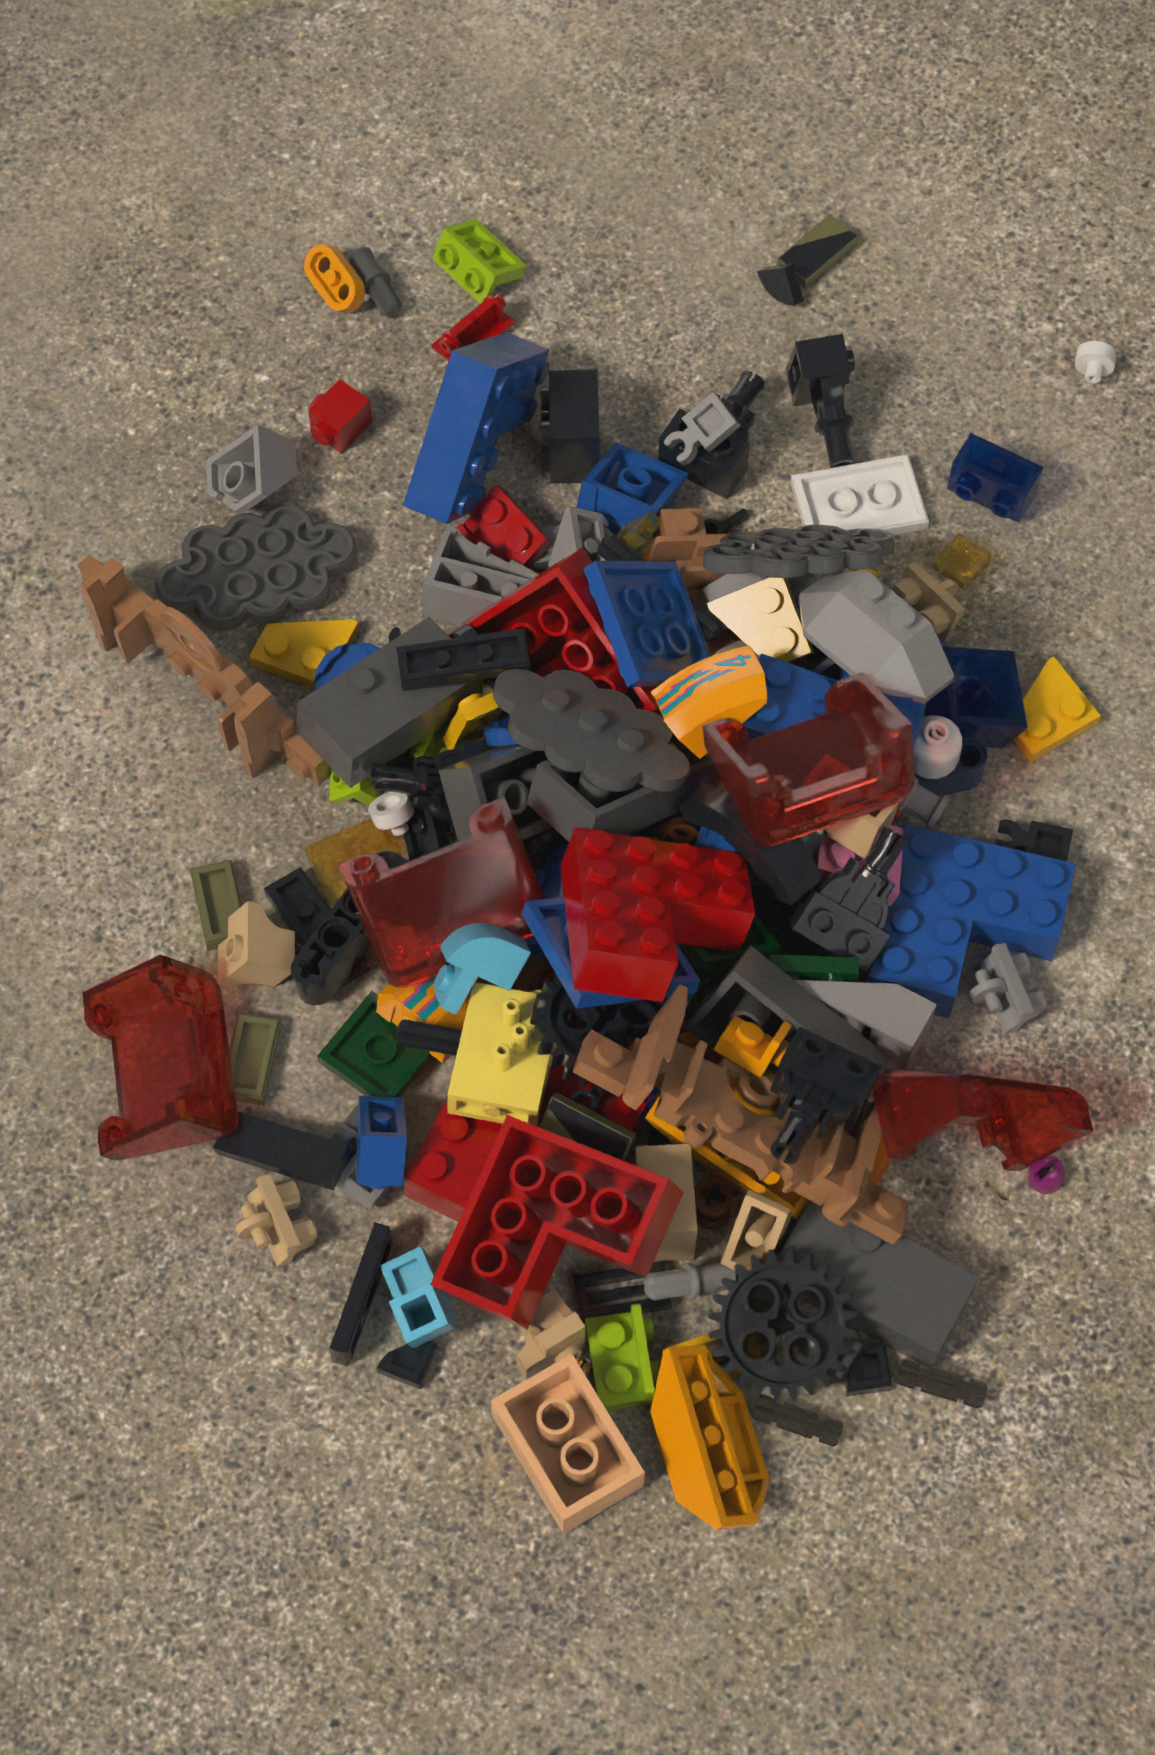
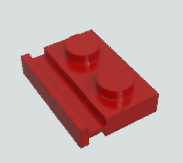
[456,484,553,569]

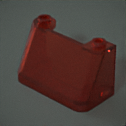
[702,672,915,847]
[338,797,546,988]
[82,954,238,1161]
[873,1068,1094,1172]

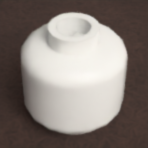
[909,715,962,779]

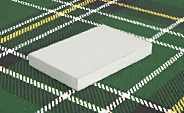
[790,454,929,535]

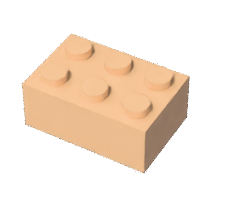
[491,1354,645,1534]

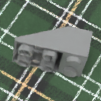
[796,980,937,1081]

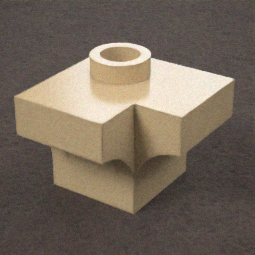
[218,901,295,988]
[516,1289,585,1380]

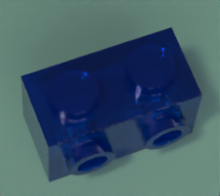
[947,433,1044,523]

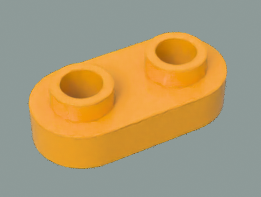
[304,244,365,313]

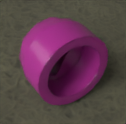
[1028,1155,1065,1194]

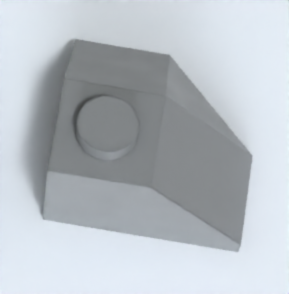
[206,425,297,514]

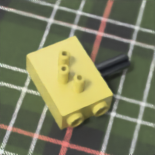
[396,982,551,1126]

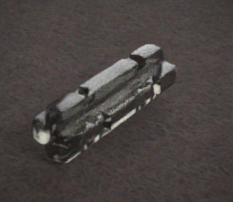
[896,1359,988,1409]
[753,1394,844,1447]

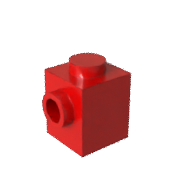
[308,379,372,454]

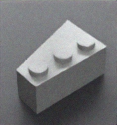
[422,524,539,625]

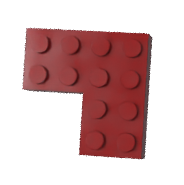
[448,547,659,712]
[561,827,755,1002]
[403,1065,647,1222]
[430,1115,684,1330]

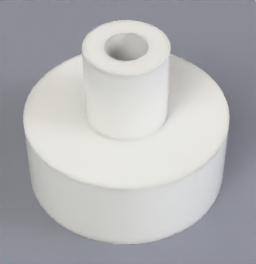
[1075,341,1116,383]
[368,792,414,836]

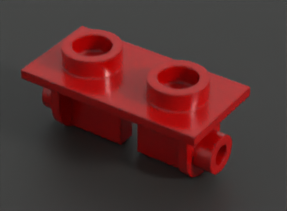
[431,294,515,361]

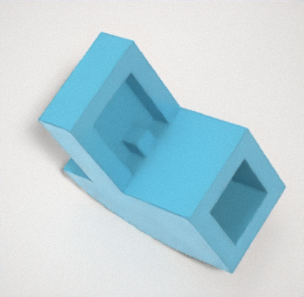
[434,923,531,1015]
[380,1246,457,1348]

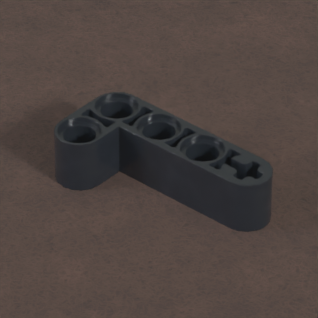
[291,851,443,1006]

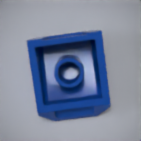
[576,442,689,545]

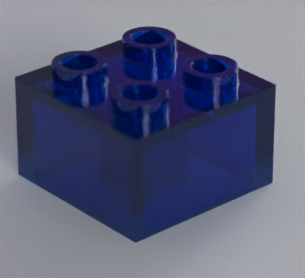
[924,646,1028,748]

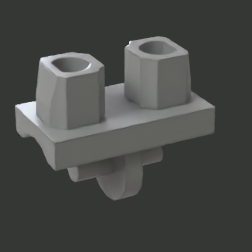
[969,943,1047,1034]

